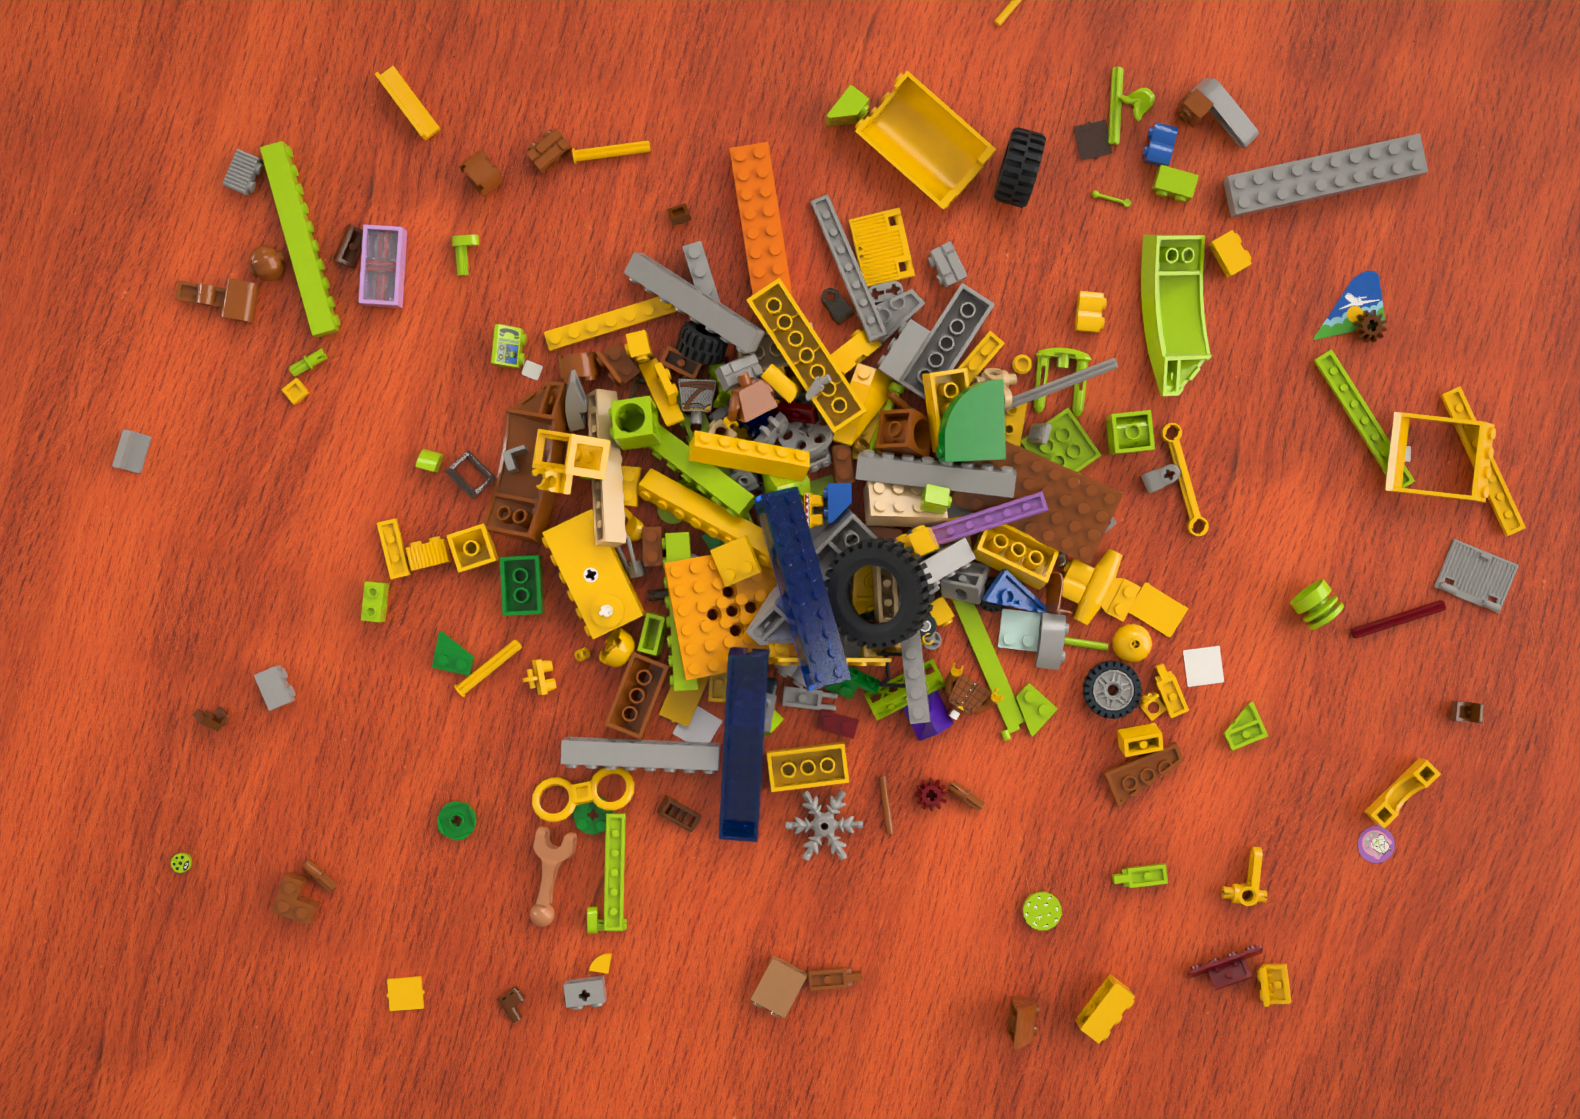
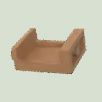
[750,955,807,1018]

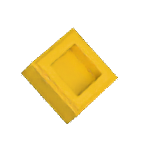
[282,378,310,405]

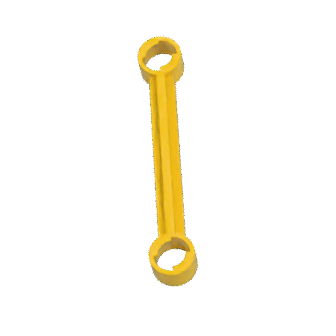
[1160,423,1209,536]

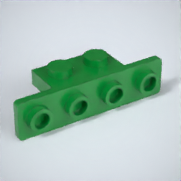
[807,649,880,700]

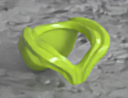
[1120,88,1155,121]

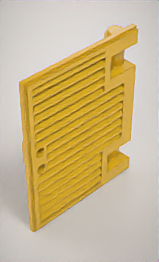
[849,207,915,287]

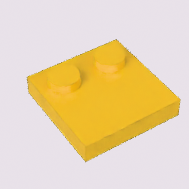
[710,535,762,587]

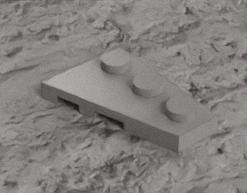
[856,289,925,343]

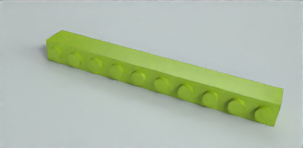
[260,141,340,338]

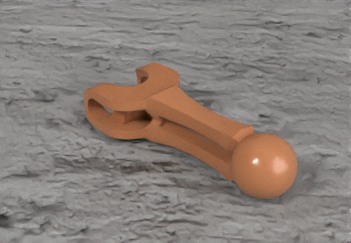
[530,826,577,927]

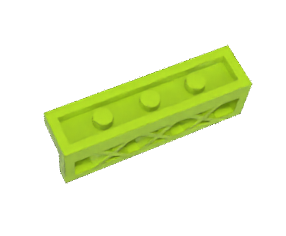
[864,659,945,721]

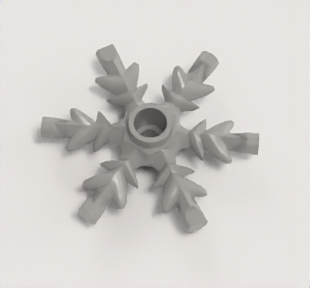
[786,790,863,861]

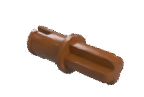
[947,780,985,812]
[302,859,337,893]

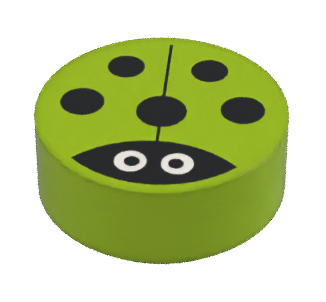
[171,853,192,873]

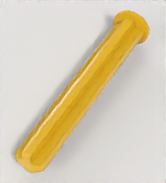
[572,141,651,164]
[454,639,522,697]

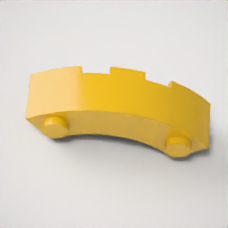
[831,329,882,376]

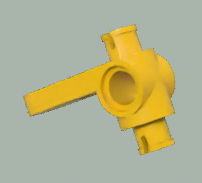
[1221,846,1267,906]

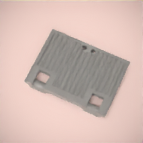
[1434,539,1519,614]

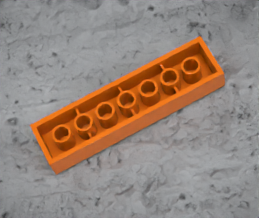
[729,142,793,297]

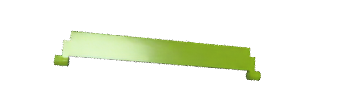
[939,589,1025,741]

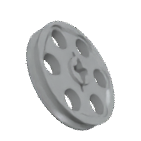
[778,402,834,457]

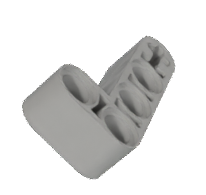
[1190,78,1259,149]

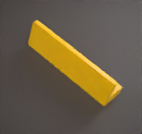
[375,66,441,141]

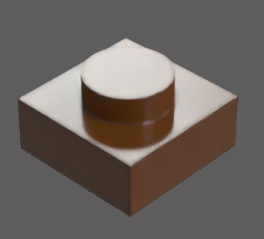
[667,203,691,226]

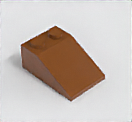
[1007,996,1040,1050]

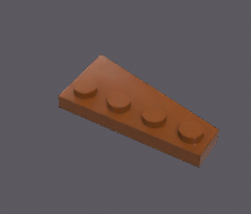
[1103,742,1184,808]

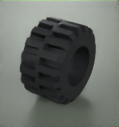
[676,321,729,365]

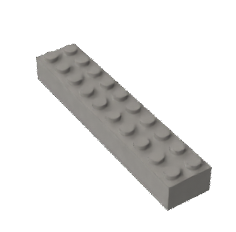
[1223,134,1428,218]

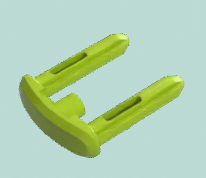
[1033,348,1092,417]

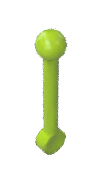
[1091,190,1131,207]

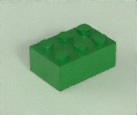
[500,555,545,616]

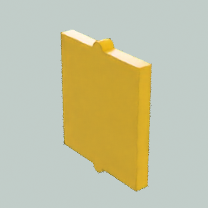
[386,976,425,1011]

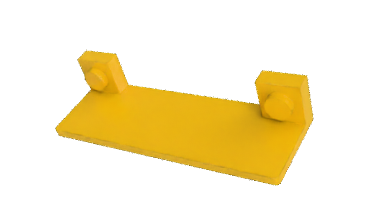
[767,643,892,666]

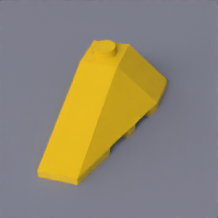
[833,363,893,447]

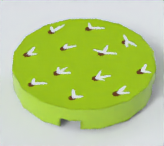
[1023,891,1062,931]

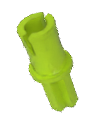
[289,348,328,376]

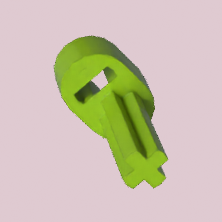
[451,235,479,276]
[587,907,627,934]

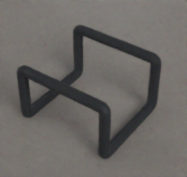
[876,649,906,688]

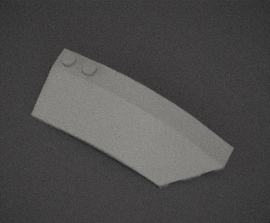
[745,508,877,645]

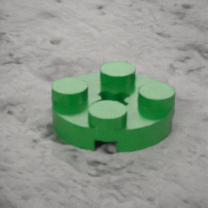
[574,795,613,835]
[437,801,477,841]

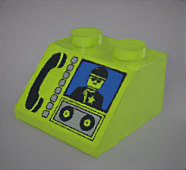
[491,324,527,369]

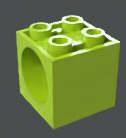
[608,396,661,450]
[1105,410,1155,455]

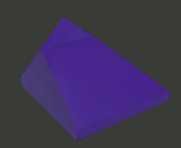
[903,691,954,741]

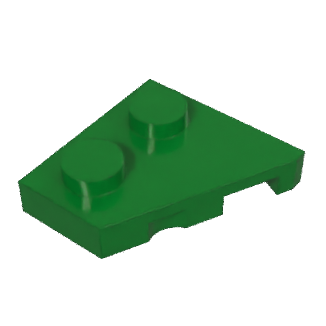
[431,631,475,676]

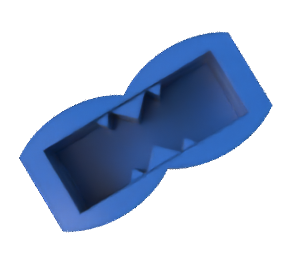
[1142,122,1178,167]

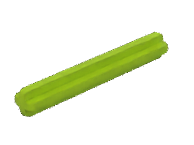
[1108,67,1124,145]

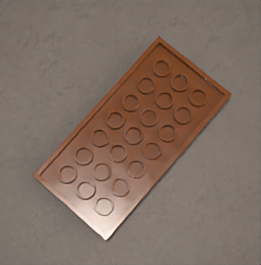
[949,440,1123,564]

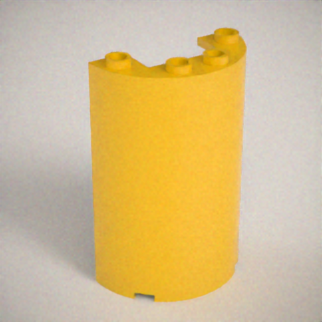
[855,71,996,210]

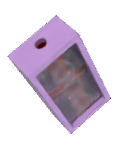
[359,224,407,308]

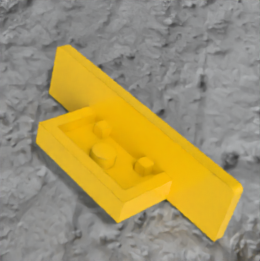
[639,358,685,427]

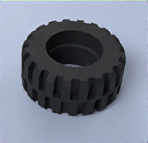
[994,127,1046,208]

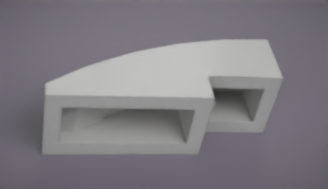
[565,370,587,431]

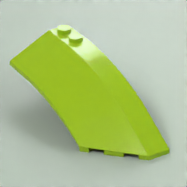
[1141,235,1212,396]

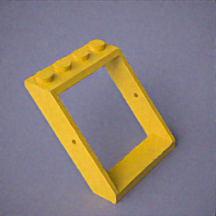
[1385,412,1496,503]

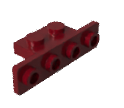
[1187,945,1263,991]

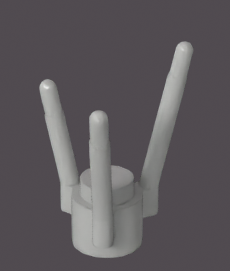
[616,535,648,578]

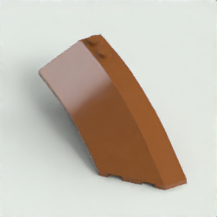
[483,380,567,544]

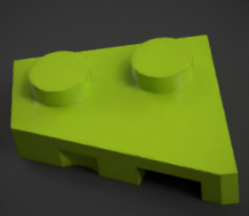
[1015,682,1058,736]
[1223,702,1268,751]

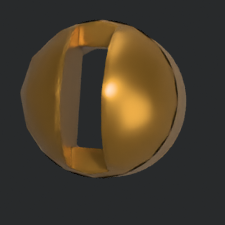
[853,437,870,454]

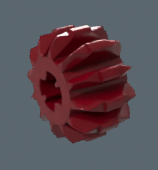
[914,777,948,811]

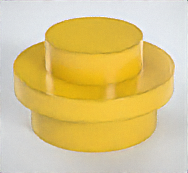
[1012,355,1032,374]

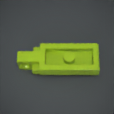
[1112,863,1168,888]

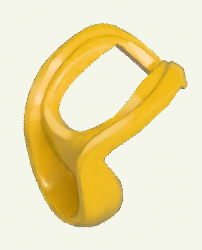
[624,507,644,542]

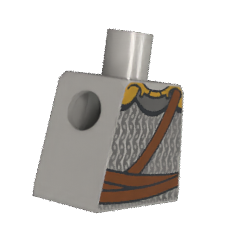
[679,379,717,424]

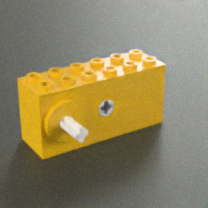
[542,509,646,639]

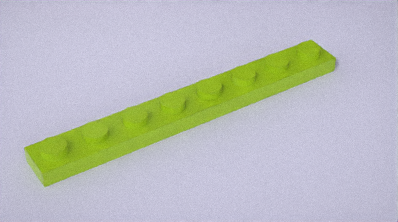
[1313,349,1415,488]

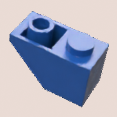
[824,483,852,523]

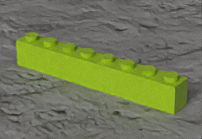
[624,415,757,519]
[662,532,699,691]

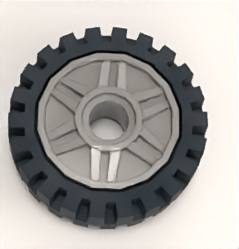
[1082,661,1142,719]

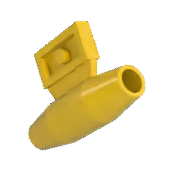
[1074,549,1141,625]

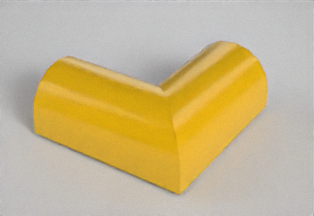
[761,364,803,403]

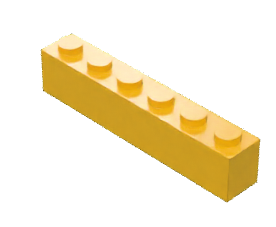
[689,430,810,481]

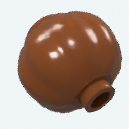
[247,245,286,281]

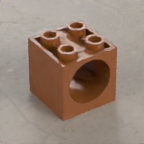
[875,409,931,459]

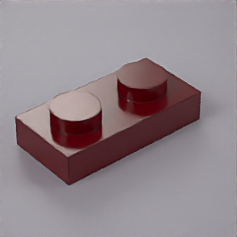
[816,709,859,739]

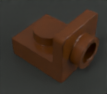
[193,706,229,732]

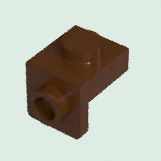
[1450,701,1484,723]

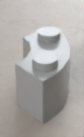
[1036,613,1069,670]

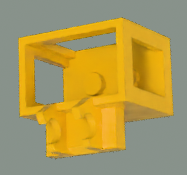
[532,429,611,495]

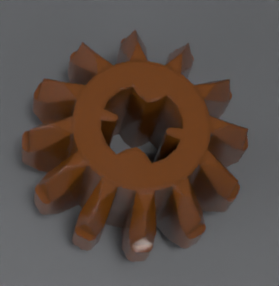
[1353,310,1387,343]

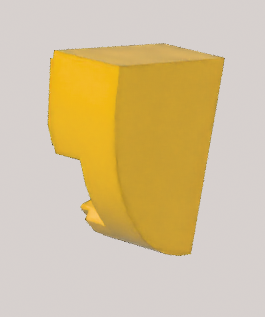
[589,953,612,974]

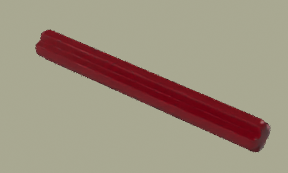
[1351,600,1446,639]

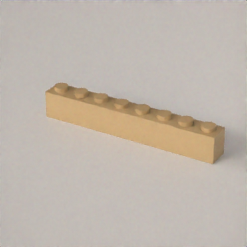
[587,389,627,547]

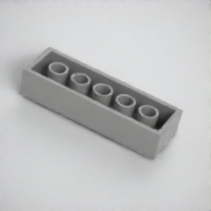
[898,283,995,402]

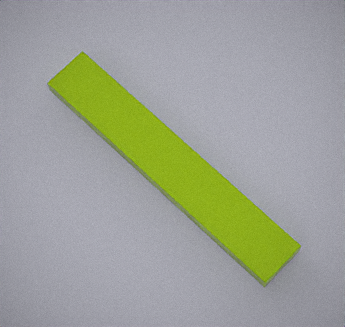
[604,813,626,931]

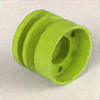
[1290,579,1344,630]

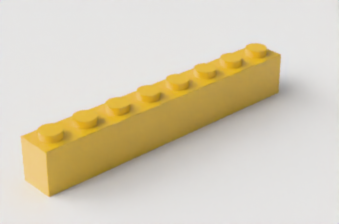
[638,468,786,568]

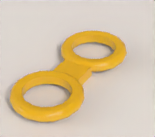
[532,766,635,822]

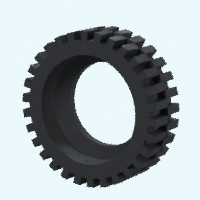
[822,537,935,649]

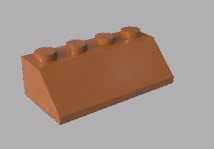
[604,652,670,739]

